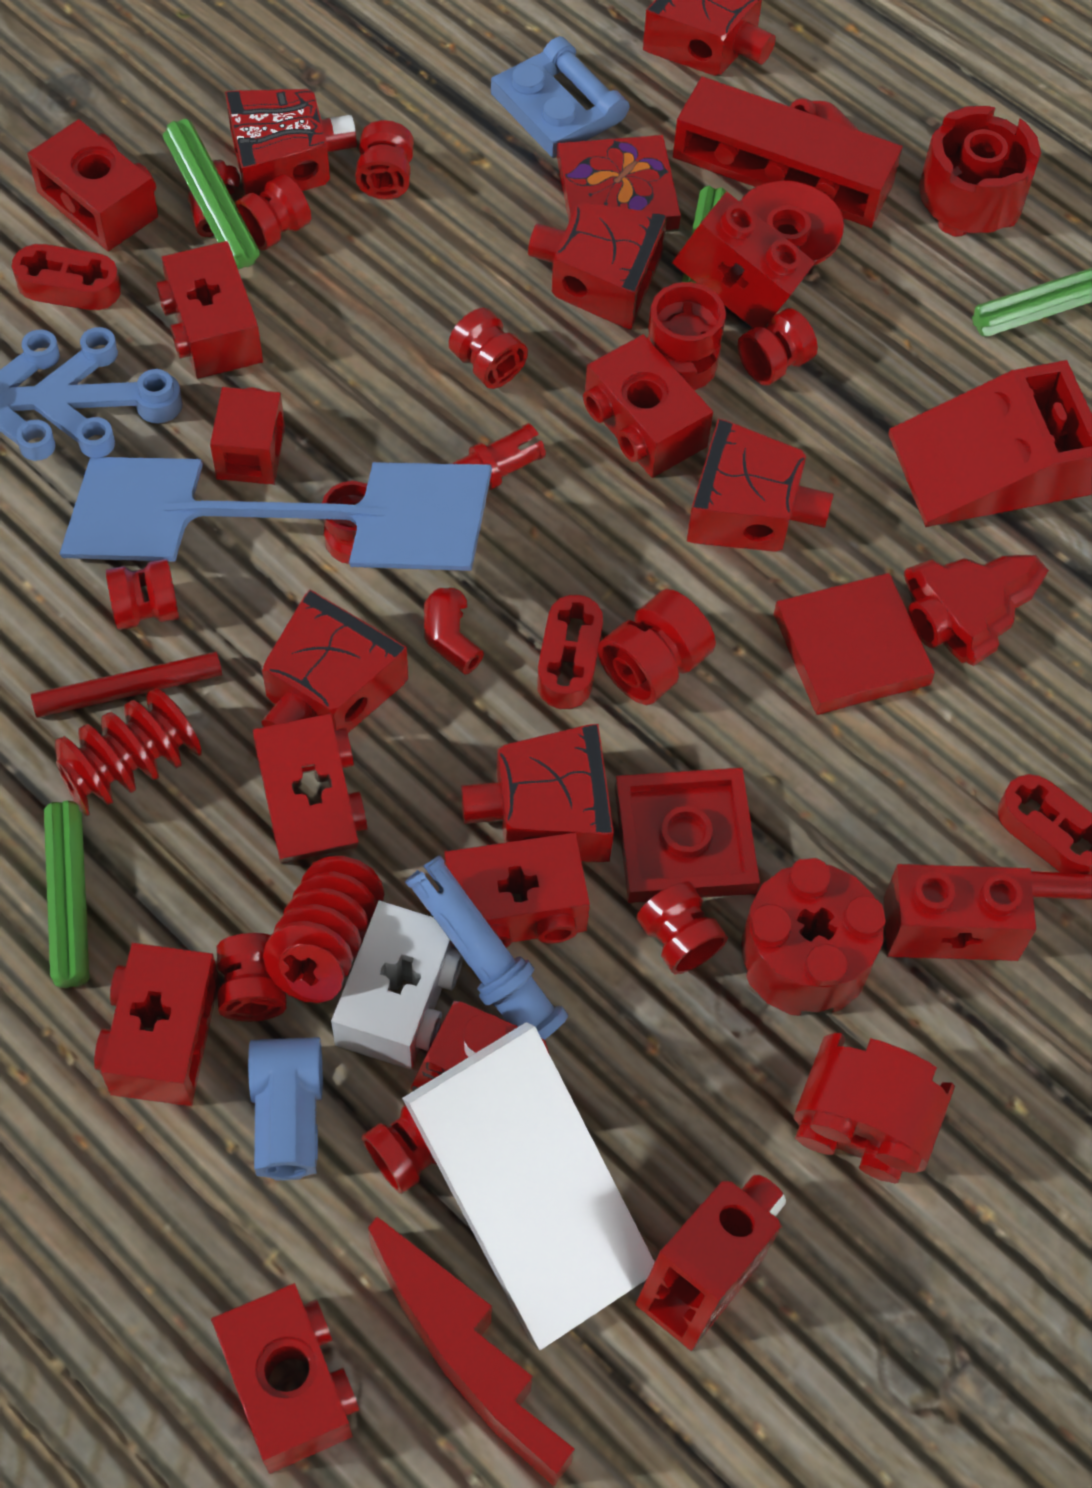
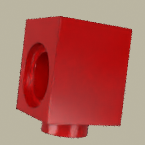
[210,387,285,485]

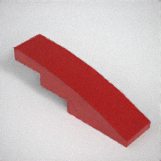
[368,1216,575,1486]

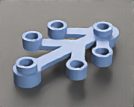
[0,327,183,461]

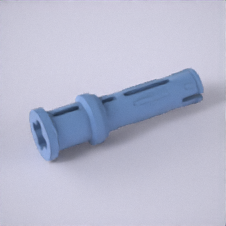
[405,855,568,1040]

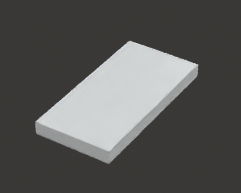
[402,1022,655,1351]

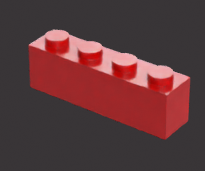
[672,76,903,228]

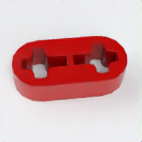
[11,244,121,310]
[537,595,603,709]
[998,774,1092,874]

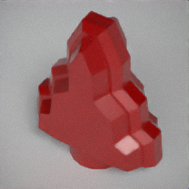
[904,555,1049,666]

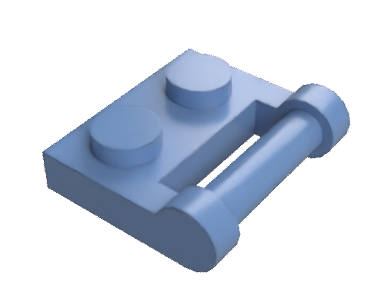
[491,36,630,158]

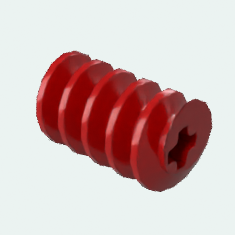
[55,688,202,816]
[263,856,385,1003]

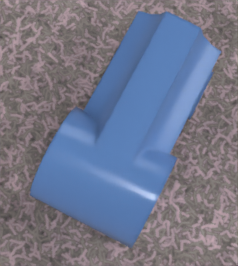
[248,1037,323,1181]

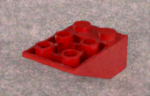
[888,360,1092,527]

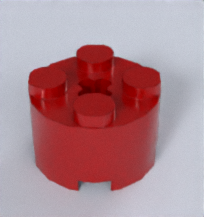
[919,106,1041,237]
[741,858,886,1016]
[794,1033,955,1184]

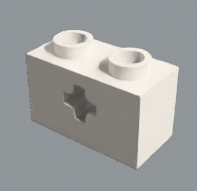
[331,900,464,1070]

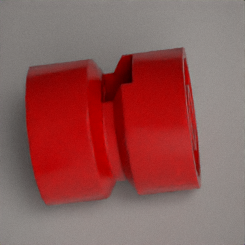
[648,282,726,390]
[597,589,716,706]

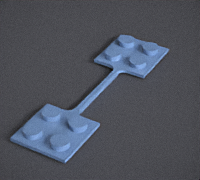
[59,457,492,571]

